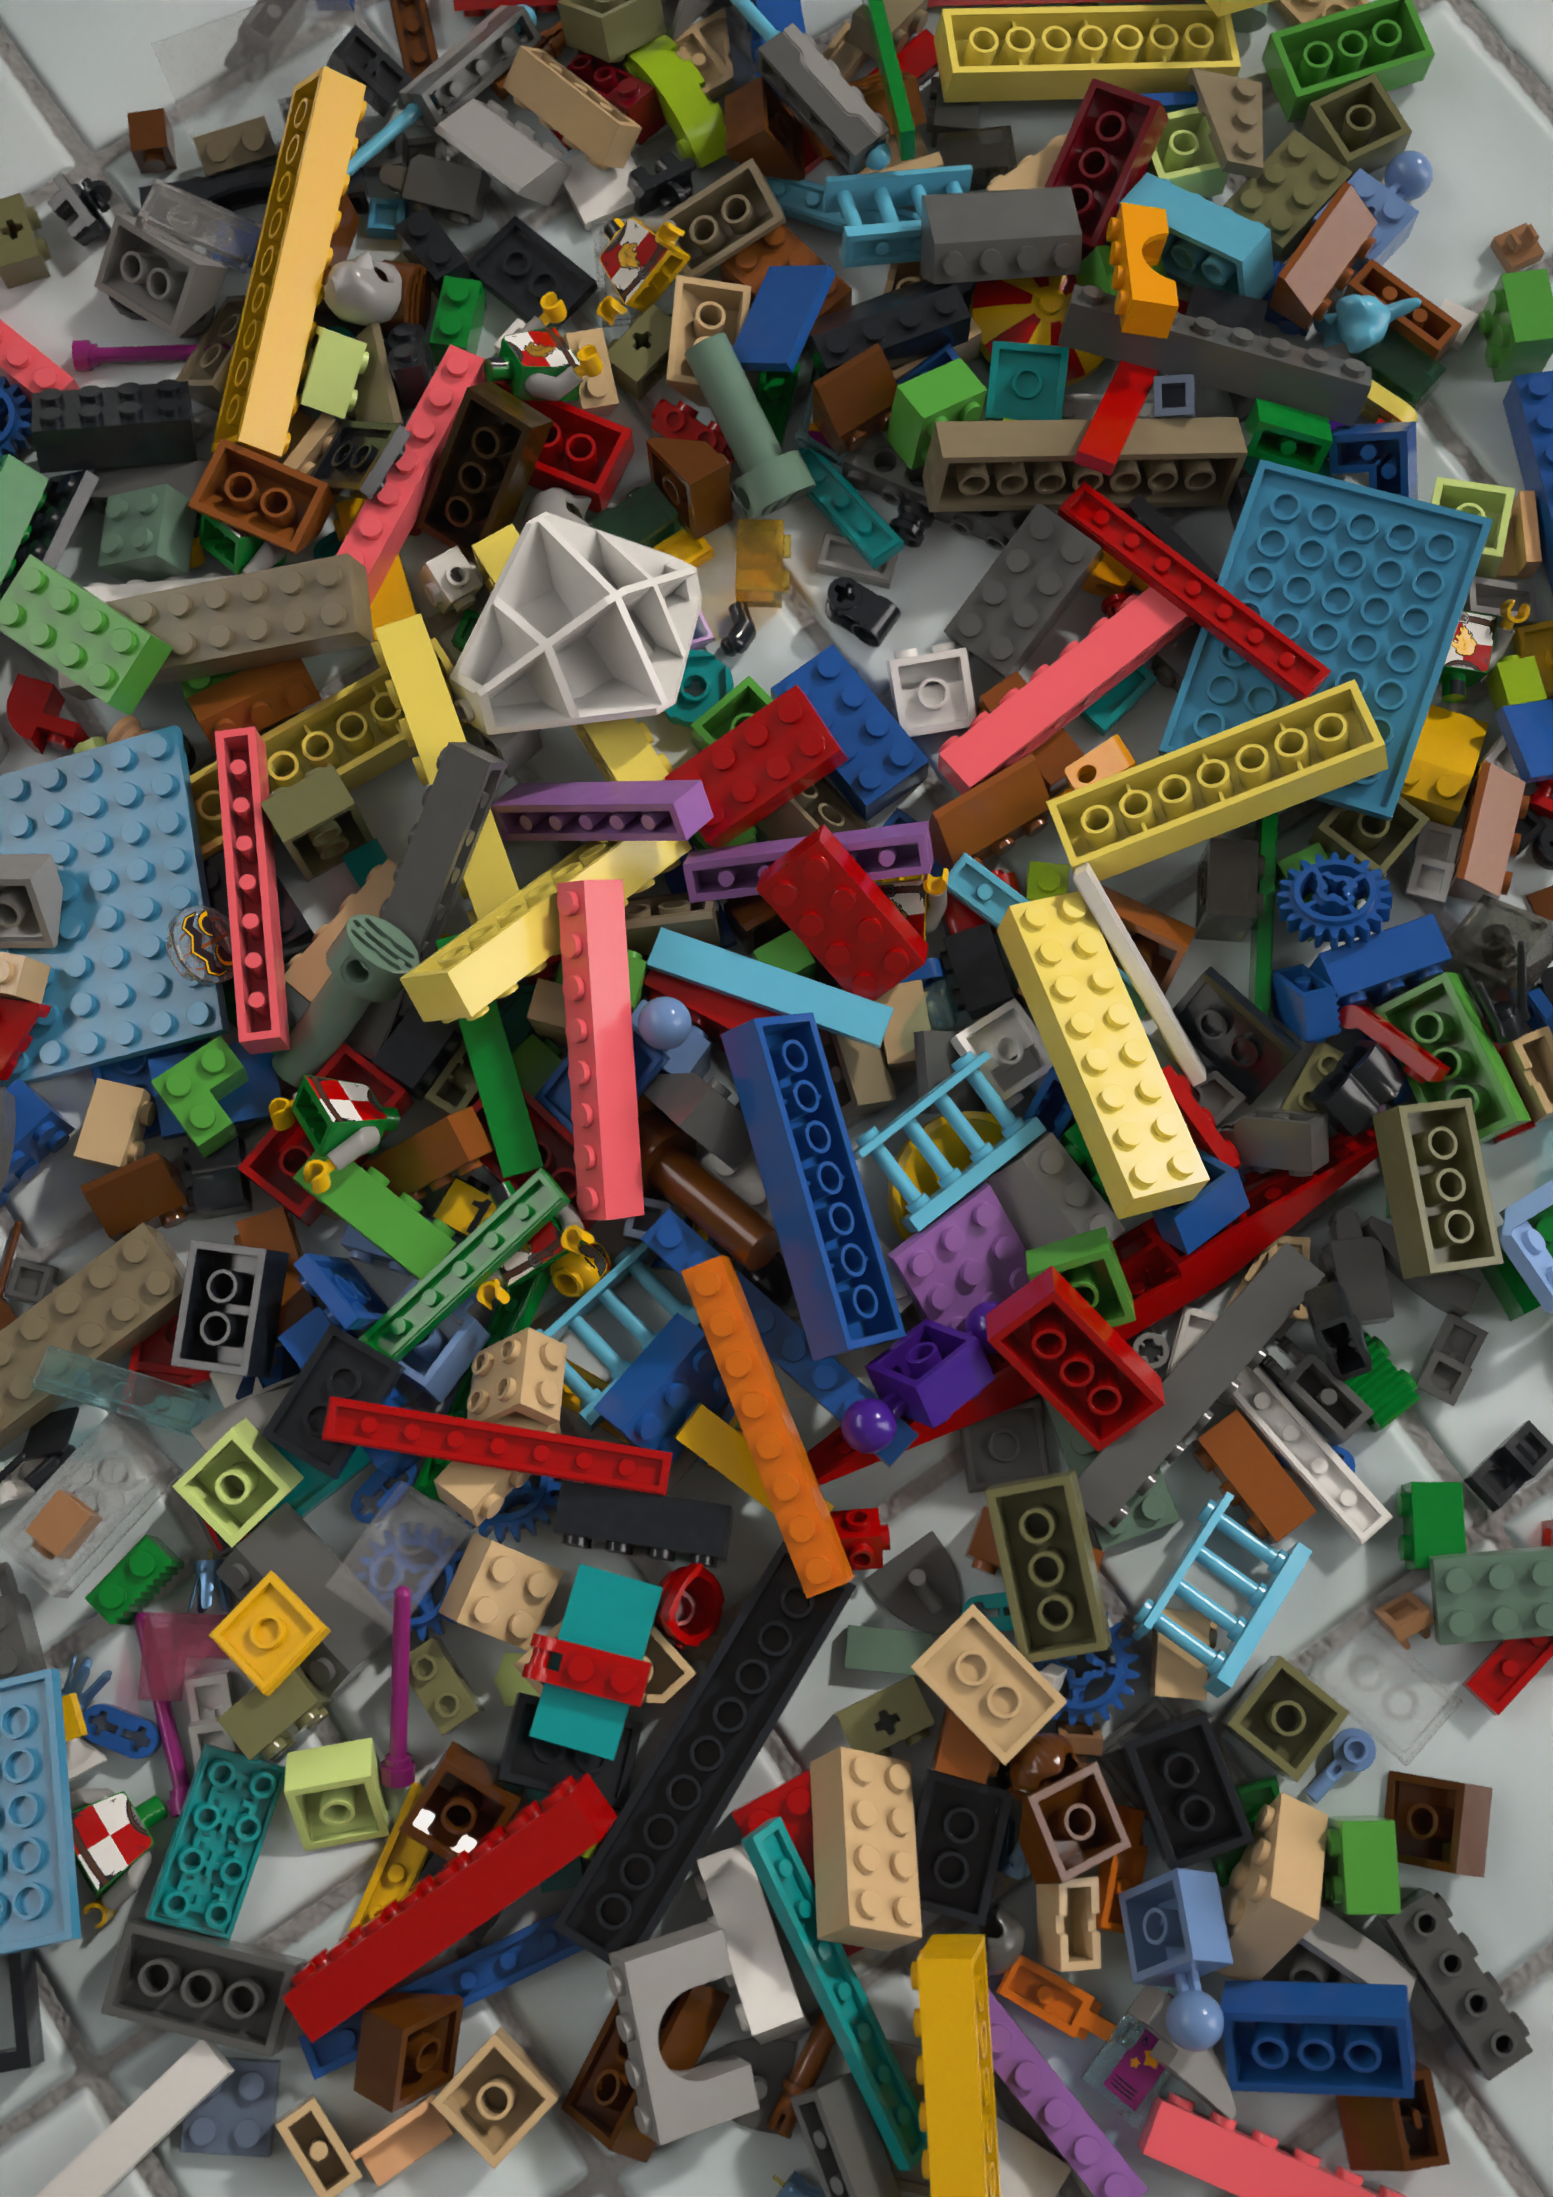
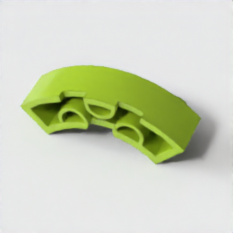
[622,34,727,168]

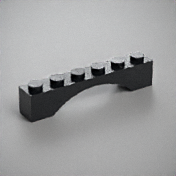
[139,165,369,242]

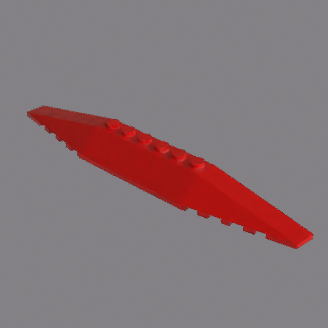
[806,1127,1379,1486]

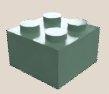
[98,484,197,583]

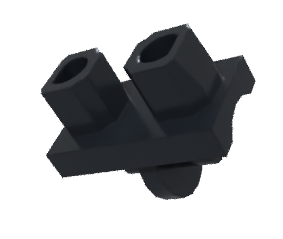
[627,152,697,217]
[47,172,112,246]

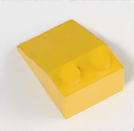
[1400,704,1489,827]

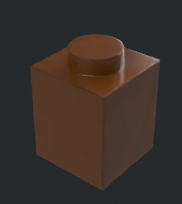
[127,108,177,174]

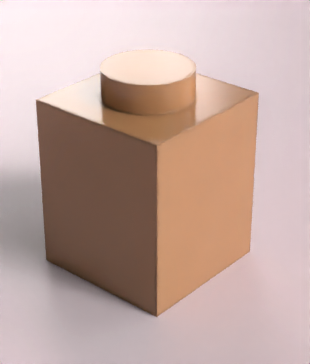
[25,1489,103,1560]

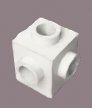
[418,546,483,615]

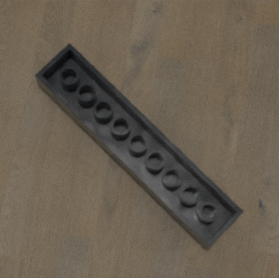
[552,1541,856,1966]

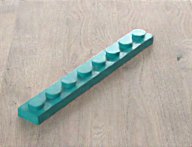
[741,1816,928,2171]

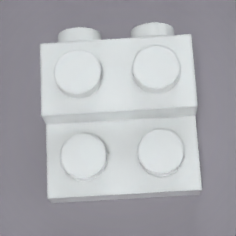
[886,642,977,737]
[950,998,1052,1111]

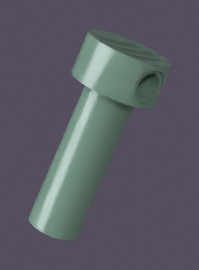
[684,332,816,521]
[272,914,420,1087]

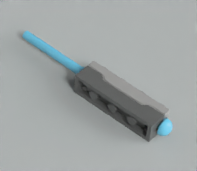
[730,0,891,175]
[347,4,542,177]

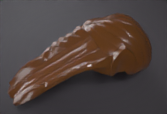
[1007,1732,1080,1804]

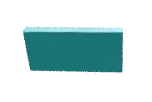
[529,1564,663,1761]
[144,1743,286,1940]

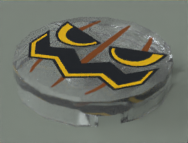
[166,905,234,987]

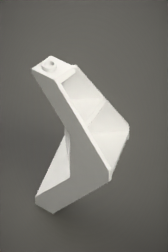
[449,511,702,735]

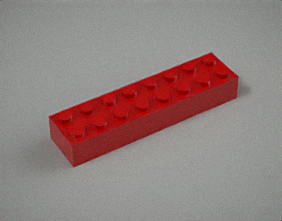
[282,1772,618,2043]

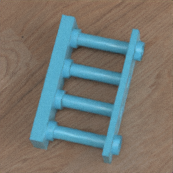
[822,164,973,268]
[853,1050,1047,1233]
[536,1242,702,1433]
[1131,1491,1313,1698]

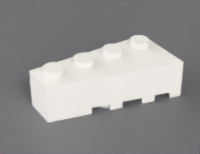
[693,1843,811,2045]

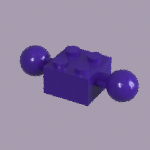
[841,1301,1001,1454]

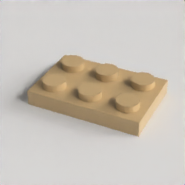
[910,1604,1068,1765]

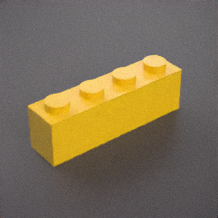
[333,498,417,642]

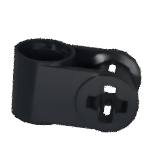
[825,577,901,647]

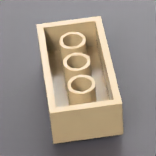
[810,1746,922,1952]

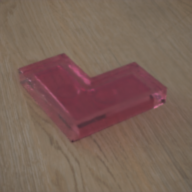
[138,1612,230,1702]

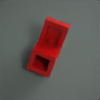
[6,674,90,755]

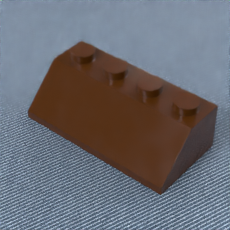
[561,1982,730,2163]

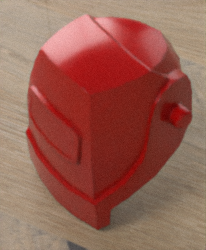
[654,1563,725,1651]

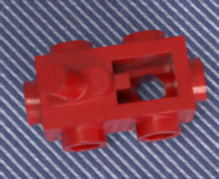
[650,398,735,465]

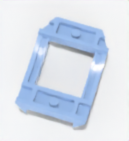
[1497,1180,1553,1314]

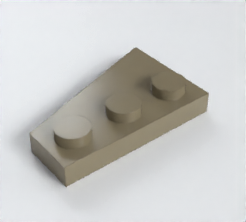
[1186,67,1264,179]

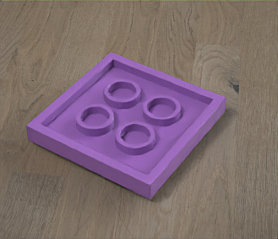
[886,1182,1030,1333]

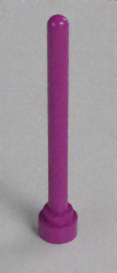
[72,340,231,371]
[380,1586,415,1788]
[134,1612,190,1818]

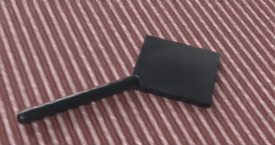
[0,1406,79,1483]

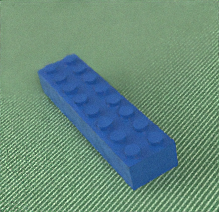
[721,1012,906,1362]

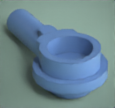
[1304,1728,1376,1803]

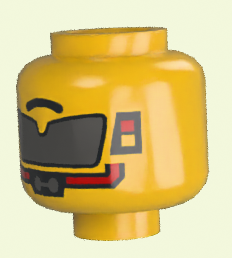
[550,1241,611,1298]

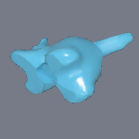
[1313,294,1421,353]

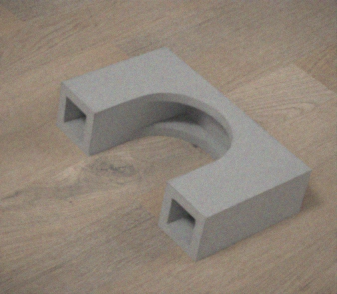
[607,1921,760,2146]

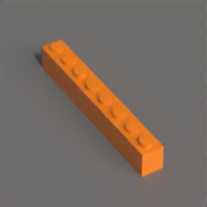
[681,1255,855,1598]

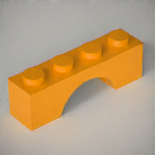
[1106,202,1179,339]

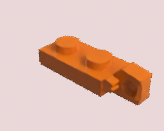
[1096,1804,1149,1934]
[996,1953,1119,2043]

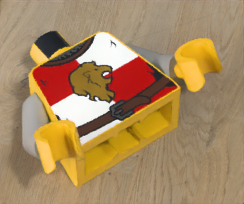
[596,217,691,326]
[873,868,949,940]

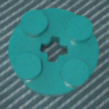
[663,650,734,728]

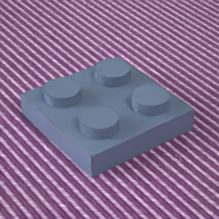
[181,2057,281,2157]

